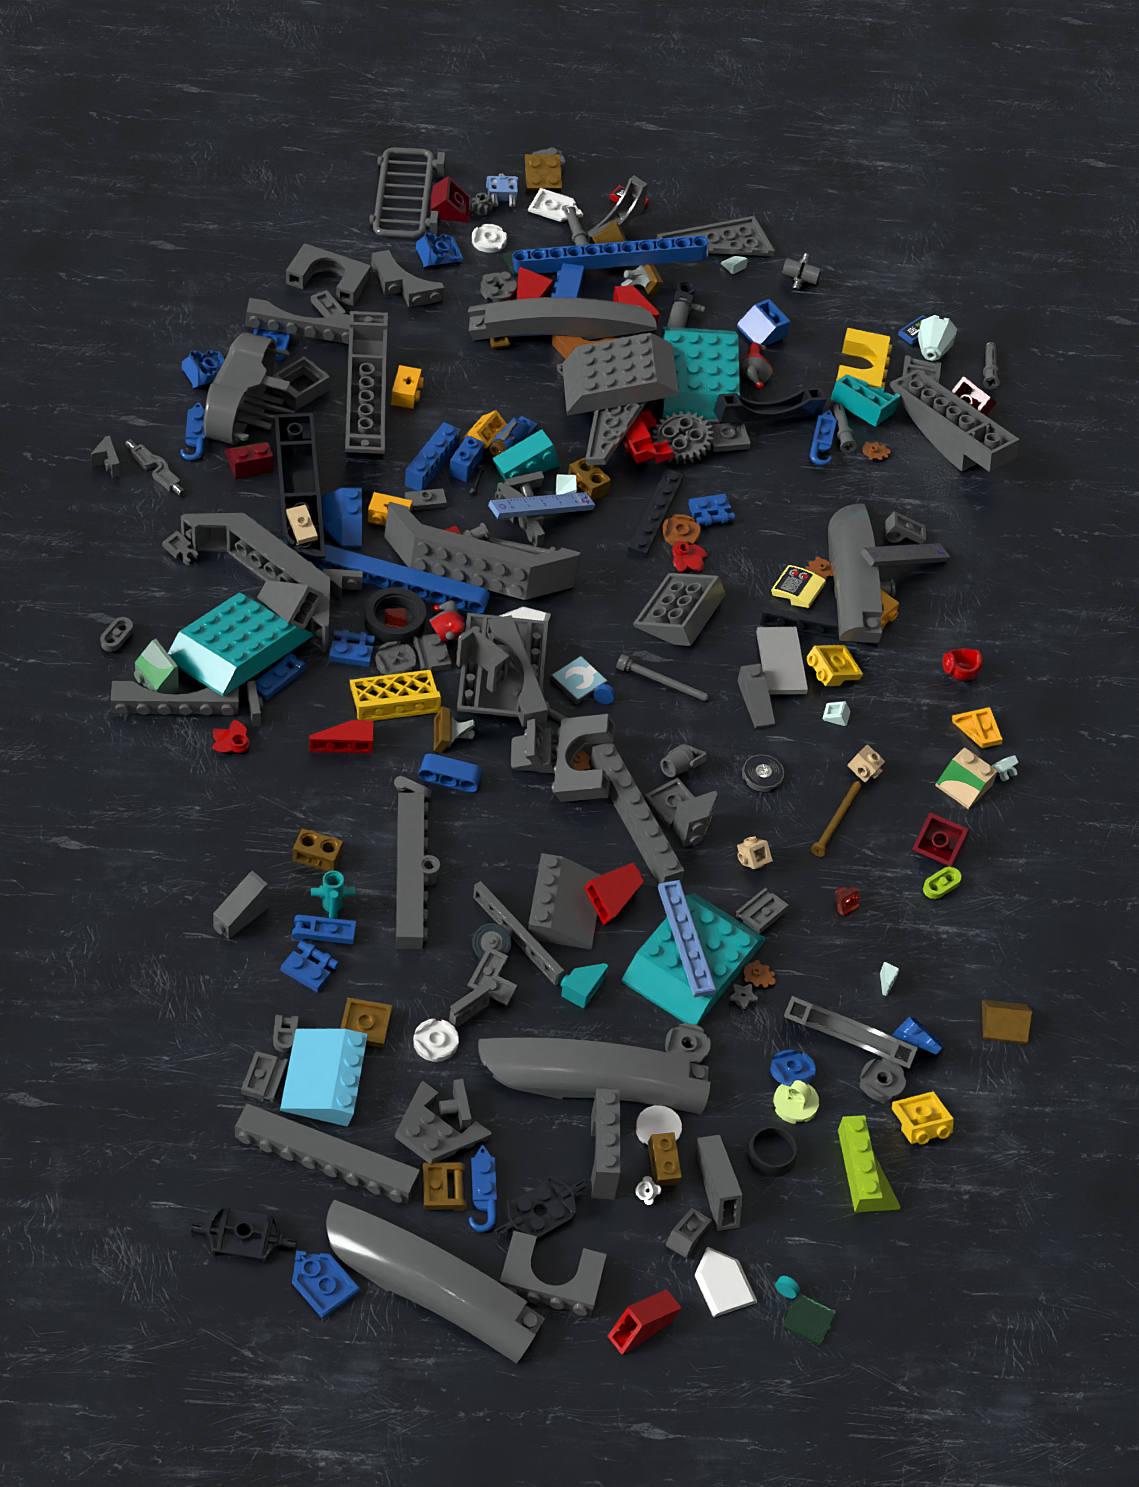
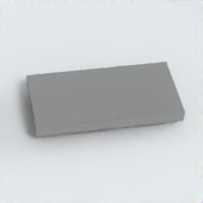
[756,627,808,695]

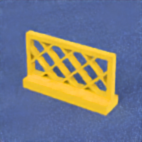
[350,670,441,721]

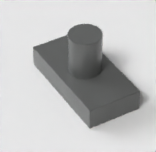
[504,471,544,497]
[439,1079,471,1131]

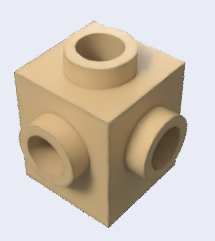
[847,744,885,782]
[737,837,773,869]

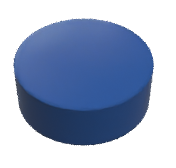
[594,684,615,704]

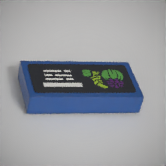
[898,315,926,345]

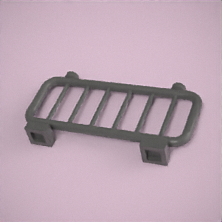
[370,147,445,238]

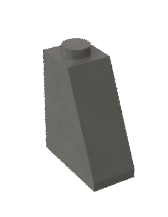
[213,871,268,939]

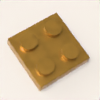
[525,154,562,190]
[340,998,392,1048]

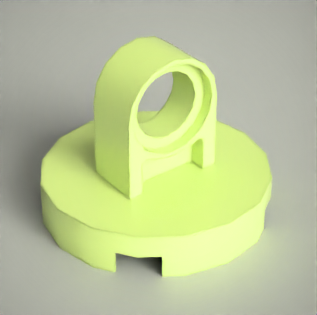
[773,1080,819,1124]

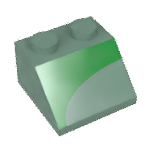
[134,639,179,695]

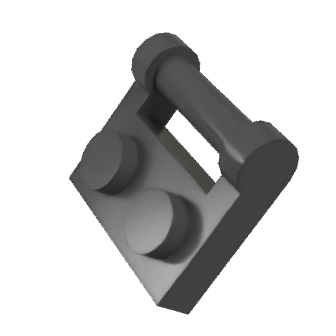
[902,355,941,383]

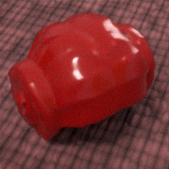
[942,648,983,681]

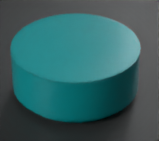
[775,1276,800,1299]

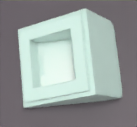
[721,256,748,274]
[823,701,850,726]
[880,962,899,996]

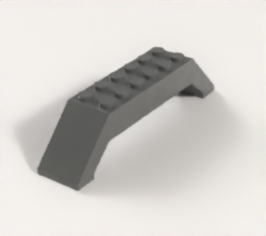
[345,311,388,454]
[384,502,581,600]
[181,513,330,653]

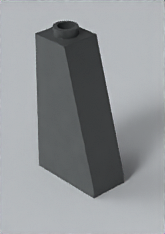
[257,580,324,630]
[696,1135,743,1231]

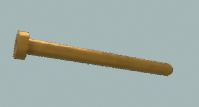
[811,781,861,857]

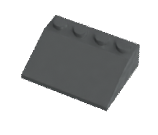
[633,573,726,646]
[528,853,601,950]

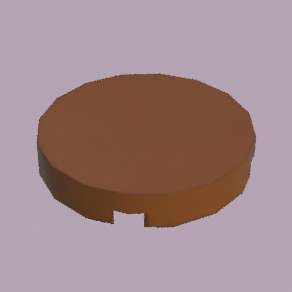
[662,514,701,545]

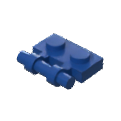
[688,494,735,526]
[329,629,375,667]
[281,940,339,993]

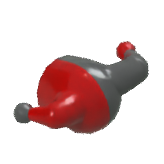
[739,342,773,390]
[429,600,465,641]

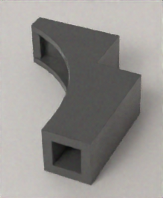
[587,175,648,244]
[371,250,444,307]

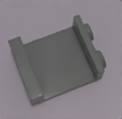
[456,628,509,693]

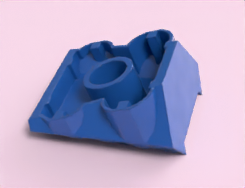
[415,232,463,268]
[182,350,225,388]
[892,1016,945,1054]

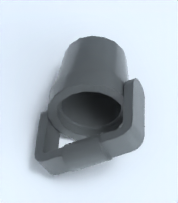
[660,744,707,777]

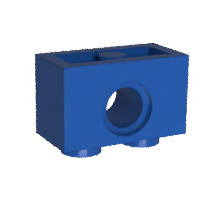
[449,435,484,482]

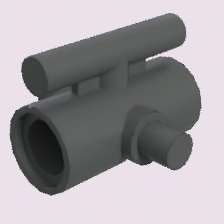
[782,253,821,290]

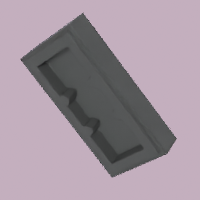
[405,488,447,511]
[247,680,263,727]

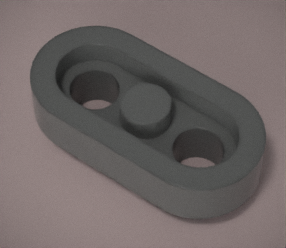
[100,617,133,652]

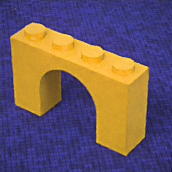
[836,328,892,389]

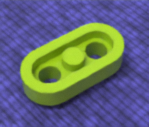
[923,867,961,899]

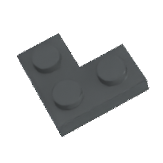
[467,946,518,1007]

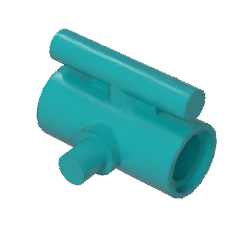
[311,871,355,919]

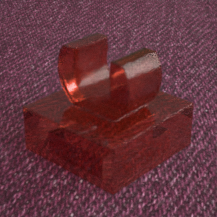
[835,886,859,915]

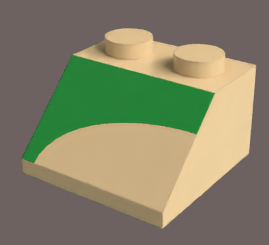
[935,747,998,809]

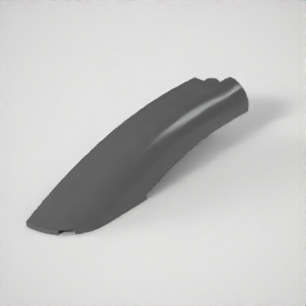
[468,297,657,341]
[828,504,882,643]
[478,1038,711,1115]
[326,1200,545,1364]

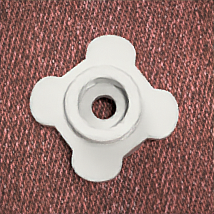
[635,1176,661,1205]

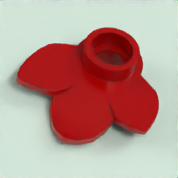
[672,541,707,573]
[212,720,250,753]

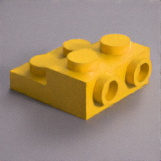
[807,645,863,686]
[892,1091,954,1144]

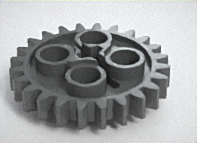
[652,411,714,464]

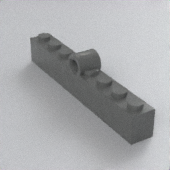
[396,793,440,949]

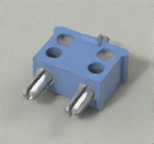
[486,173,518,207]

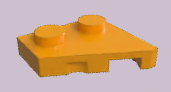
[952,707,1002,748]

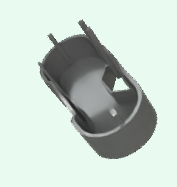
[204,332,295,445]

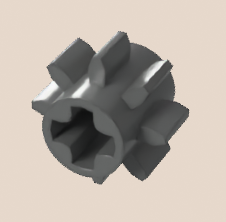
[471,193,493,215]

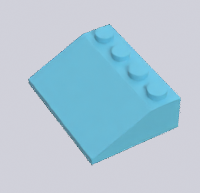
[280,1029,368,1126]

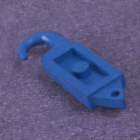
[180,402,206,461]
[810,410,837,465]
[469,1145,497,1232]

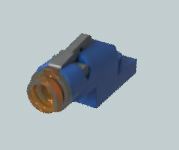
[490,416,537,457]

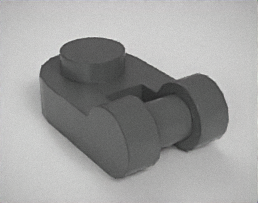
[394,776,433,799]
[273,1014,299,1053]

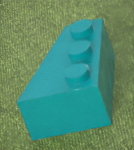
[831,374,901,427]
[493,429,560,480]

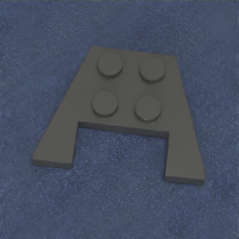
[395,1081,492,1165]

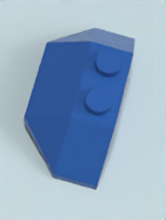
[322,487,362,549]

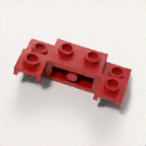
[621,409,674,463]

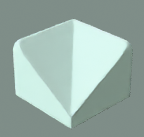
[556,475,577,495]

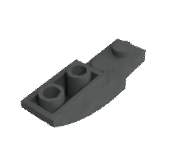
[495,482,545,547]

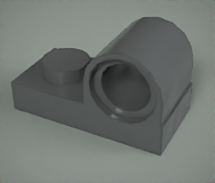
[885,511,926,544]
[666,1208,712,1259]

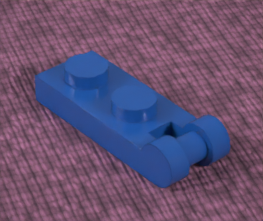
[255,652,307,701]
[292,915,356,944]

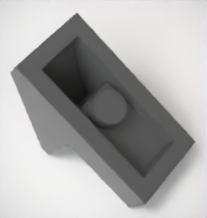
[91,436,120,478]
[322,569,363,600]

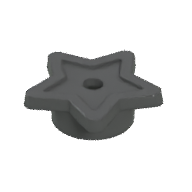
[729,984,758,1009]

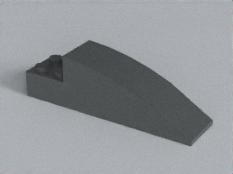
[890,369,1020,472]

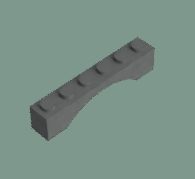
[245,298,350,344]
[487,615,550,727]
[111,681,239,715]
[784,995,918,1068]

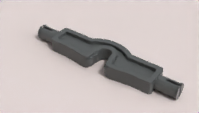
[125,439,186,497]

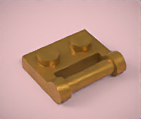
[423,1163,467,1211]

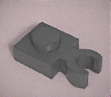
[162,531,198,566]

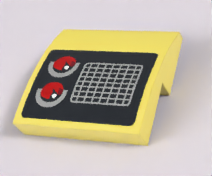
[771,565,826,608]

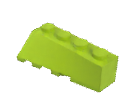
[838,1115,901,1212]

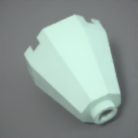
[918,315,957,361]

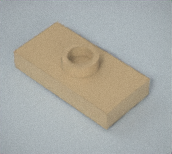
[286,505,318,545]

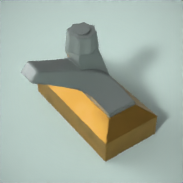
[621,264,663,296]
[434,706,475,753]

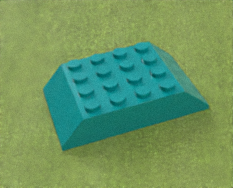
[662,327,740,421]
[168,592,313,696]
[621,893,766,1026]

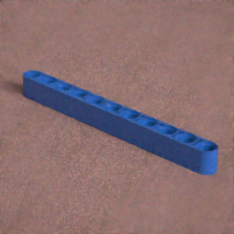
[512,236,708,274]
[283,537,490,614]

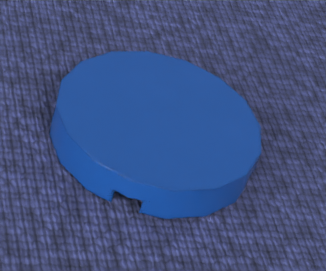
[770,1050,816,1086]

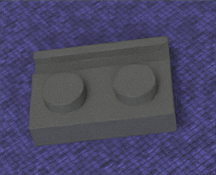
[413,634,451,672]
[736,888,789,934]
[449,982,491,1029]
[241,1051,288,1103]

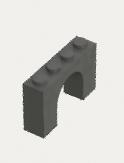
[286,243,371,306]
[552,714,615,802]
[591,1088,620,1200]
[500,1231,606,1316]

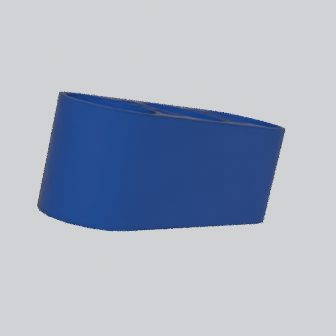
[418,754,483,792]

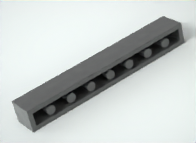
[590,742,684,884]
[235,1104,420,1204]

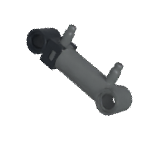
[667,281,706,328]

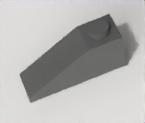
[737,664,775,729]

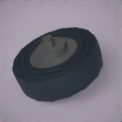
[472,923,512,959]

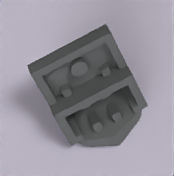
[511,719,559,774]

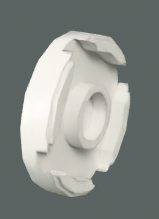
[472,224,507,253]
[413,1019,459,1062]
[636,1105,682,1145]

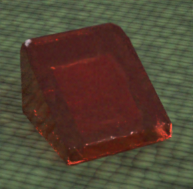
[384,608,407,628]

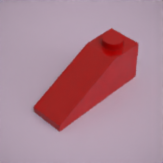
[309,720,373,753]

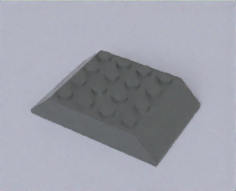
[562,333,679,416]
[457,613,548,717]

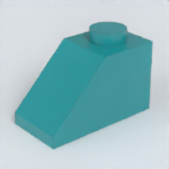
[560,963,608,1008]

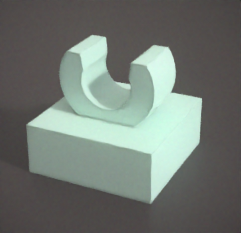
[991,755,1019,781]

